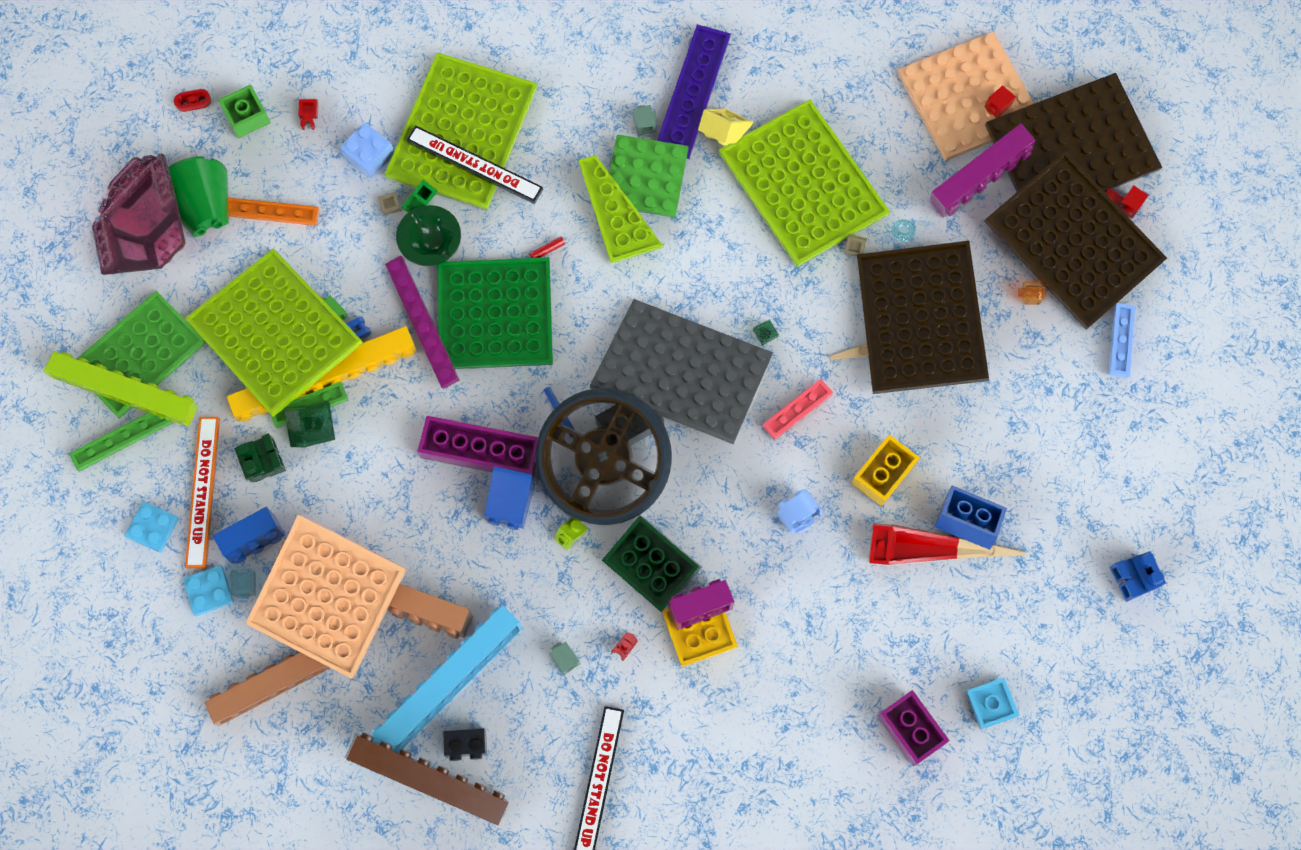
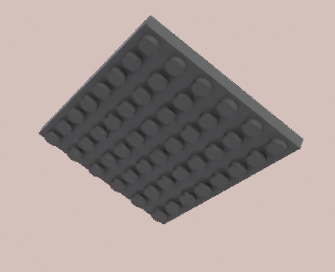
[590,299,773,445]

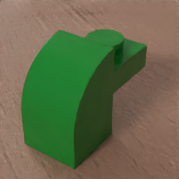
[401,179,438,212]

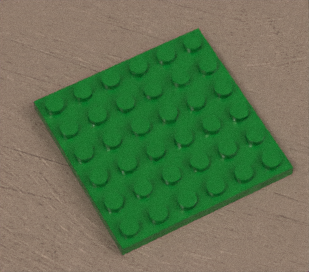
[438,257,553,369]

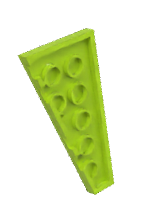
[578,155,664,264]

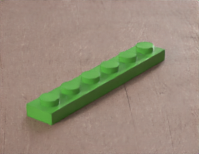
[69,413,175,472]

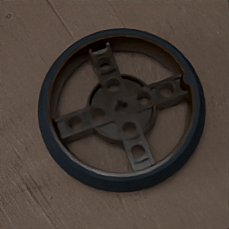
[535,388,672,525]

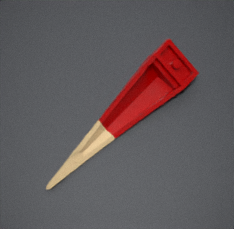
[869,523,1026,565]

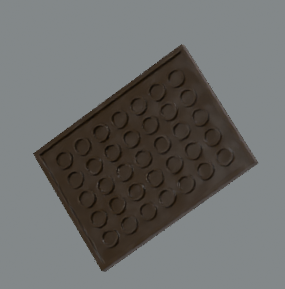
[985,73,1163,192]
[984,151,1167,330]
[857,240,989,394]

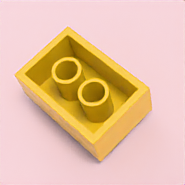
[851,434,920,507]

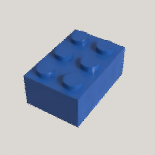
[935,485,1007,550]
[212,506,285,564]

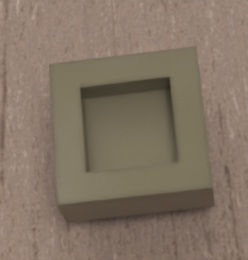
[378,192,401,216]
[844,234,867,256]

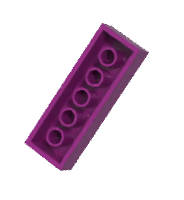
[930,124,1035,218]
[417,416,538,478]

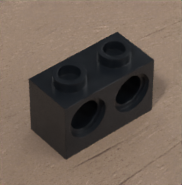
[443,728,487,761]

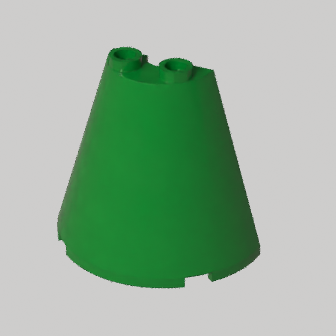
[155,156,229,238]

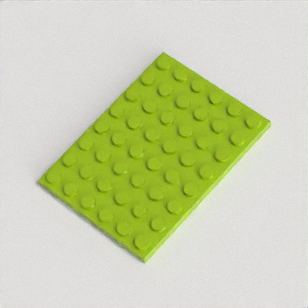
[384,52,538,210]
[719,99,890,267]
[185,248,363,417]

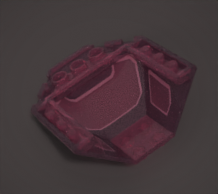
[92,153,186,275]

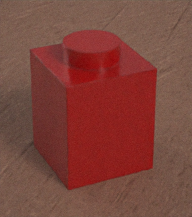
[984,85,1016,118]
[1118,185,1149,219]

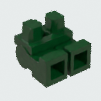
[234,433,286,482]

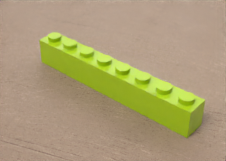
[43,351,198,427]

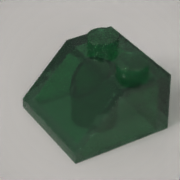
[284,402,335,448]

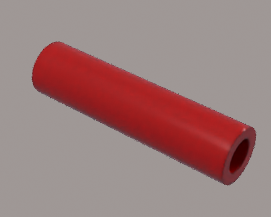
[529,236,565,258]

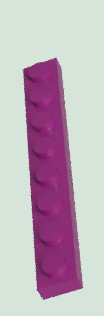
[385,255,460,389]

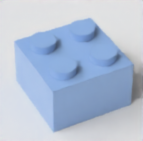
[340,122,394,178]

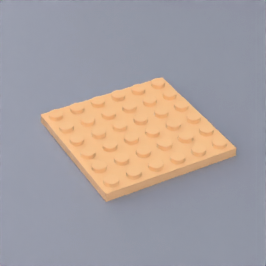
[897,32,1034,161]
[246,515,407,679]

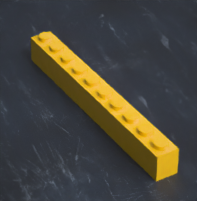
[226,326,417,422]

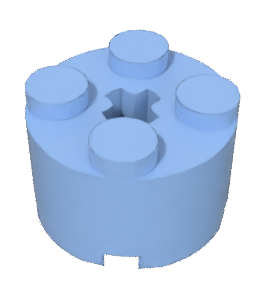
[777,489,823,534]

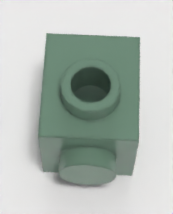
[633,105,658,136]

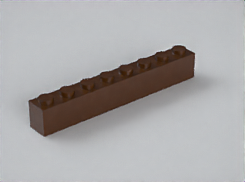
[345,732,509,825]

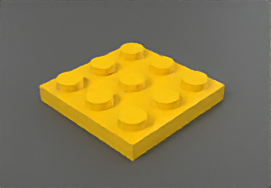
[662,608,738,668]

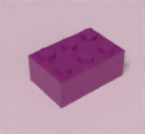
[668,579,735,631]
[877,690,950,767]

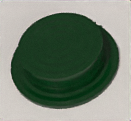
[396,205,461,266]

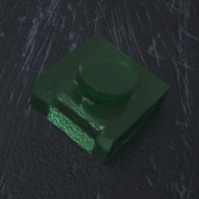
[753,319,779,346]

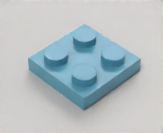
[124,501,179,553]
[183,565,234,616]
[965,677,1020,730]

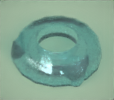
[892,219,916,242]

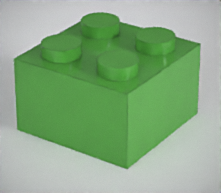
[218,84,271,138]

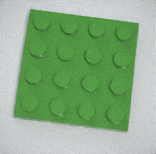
[609,134,689,218]

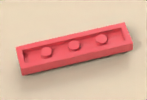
[762,379,833,441]

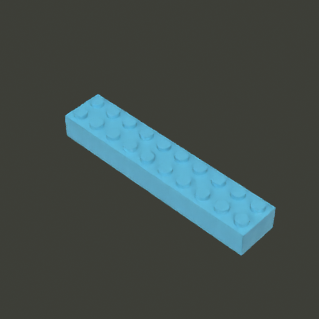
[371,605,523,774]

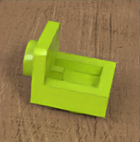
[554,517,588,551]

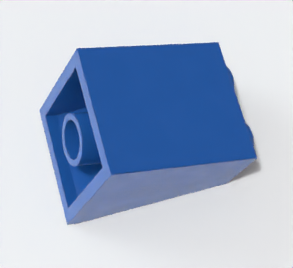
[484,466,535,530]

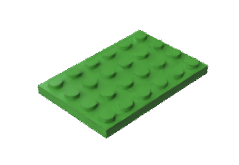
[77,291,206,419]

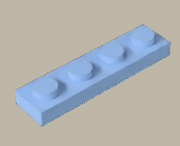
[1109,303,1135,378]

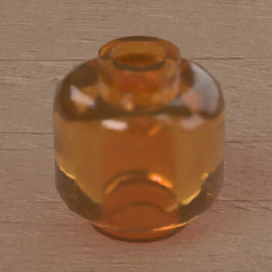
[1018,280,1046,305]

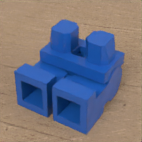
[1109,551,1166,602]

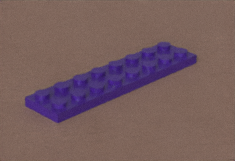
[657,24,731,159]

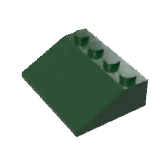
[602,515,702,612]

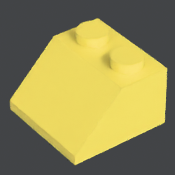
[698,108,753,145]

